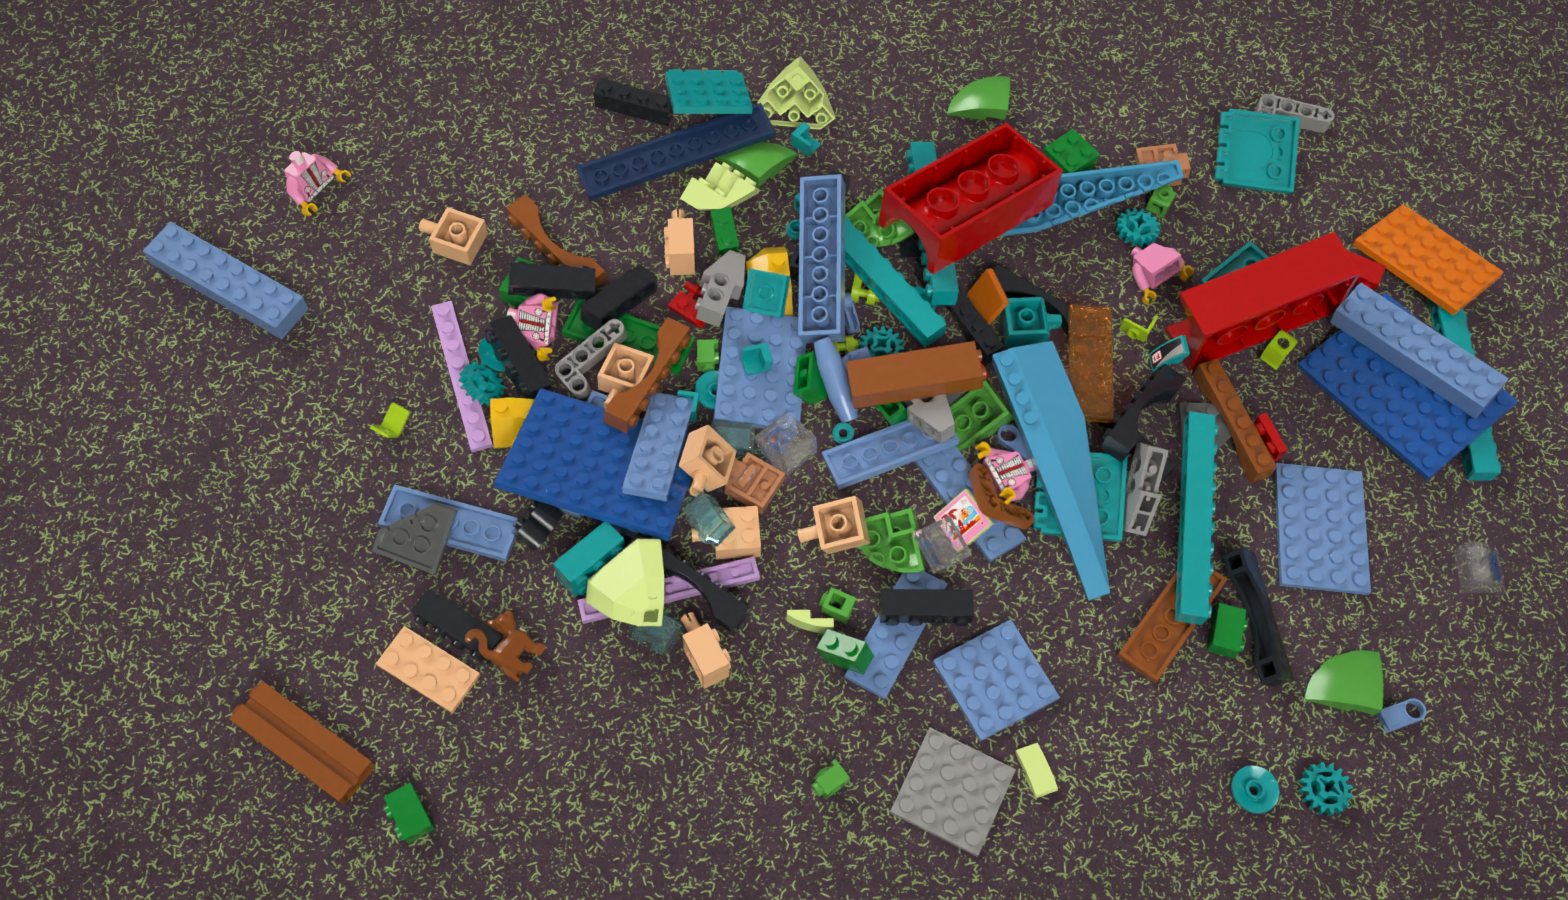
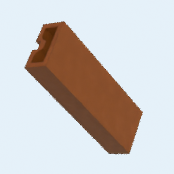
[846,341,986,409]
[229,681,376,806]

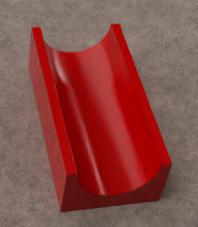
[878,123,1063,274]
[1165,231,1361,371]

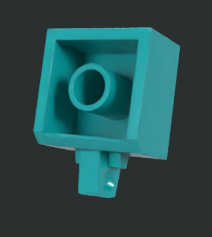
[1000,297,1062,347]

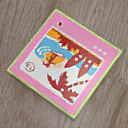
[934,489,995,551]

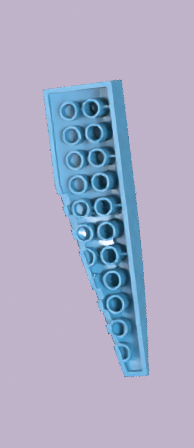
[1000,160,1184,236]
[992,341,1110,601]

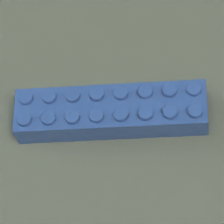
[798,174,846,344]
[143,221,308,339]
[1330,283,1509,419]

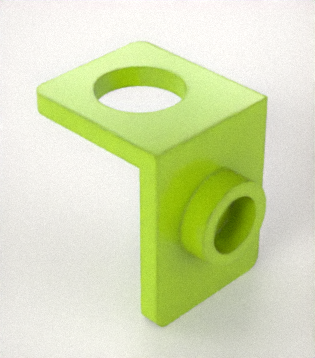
[1119,315,1159,342]
[1260,330,1298,370]
[370,403,410,438]

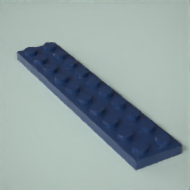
[576,103,776,201]

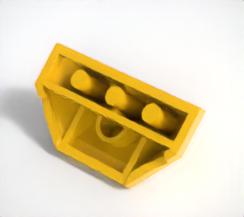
[746,246,793,316]

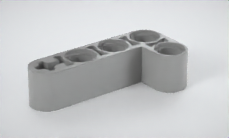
[1254,94,1335,133]
[555,319,627,399]

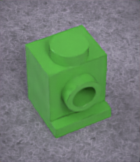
[1146,185,1176,218]
[697,339,719,373]
[819,587,856,624]
[811,759,850,800]

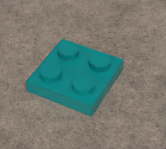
[743,268,790,318]

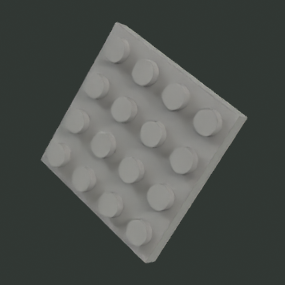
[890,727,1016,857]

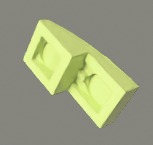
[786,610,834,633]
[1016,743,1058,798]

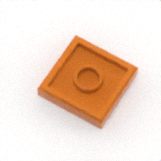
[967,269,1009,325]

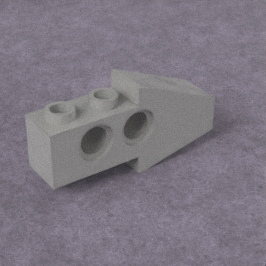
[695,250,746,327]
[902,394,955,444]
[1123,442,1169,536]

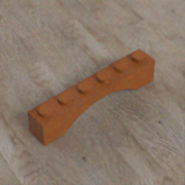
[506,194,606,289]
[604,317,691,433]
[1193,359,1277,483]

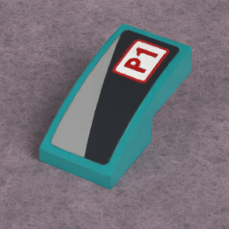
[1149,335,1190,372]

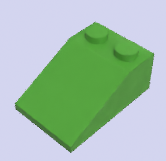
[950,380,1014,452]

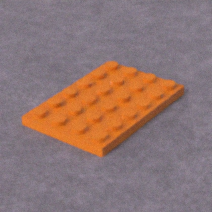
[1353,204,1503,316]

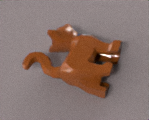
[465,610,546,682]

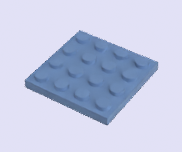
[932,619,1060,742]

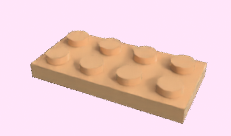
[376,626,480,714]

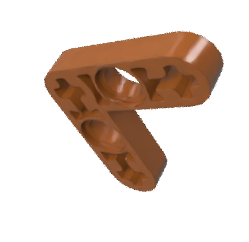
[968,463,1035,530]

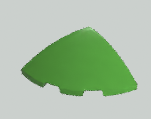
[947,76,1010,121]
[716,141,798,187]
[845,188,915,247]
[857,508,925,573]
[1304,650,1383,715]

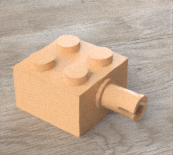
[419,207,488,266]
[664,209,695,275]
[597,342,654,408]
[679,425,737,497]
[798,496,870,554]
[692,506,761,559]
[680,612,731,689]

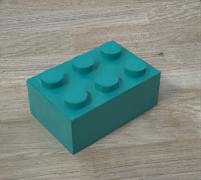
[553,522,626,597]

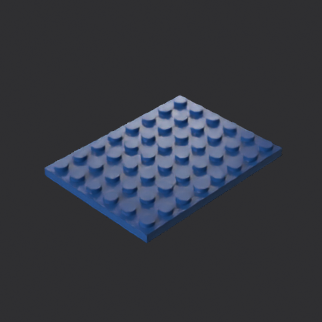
[1297,292,1518,481]
[494,388,692,542]

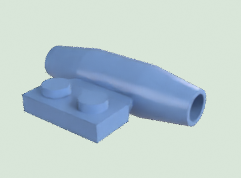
[813,337,871,422]

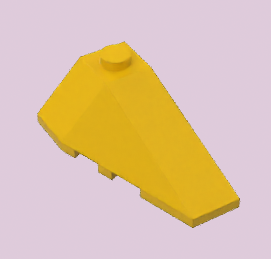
[490,398,535,448]

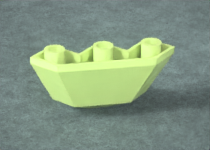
[757,56,835,130]
[680,162,760,211]
[586,539,664,626]

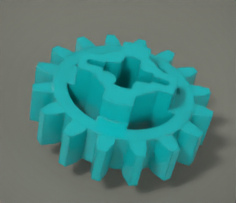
[1115,208,1160,247]
[858,326,904,357]
[458,362,505,406]
[1298,762,1353,816]

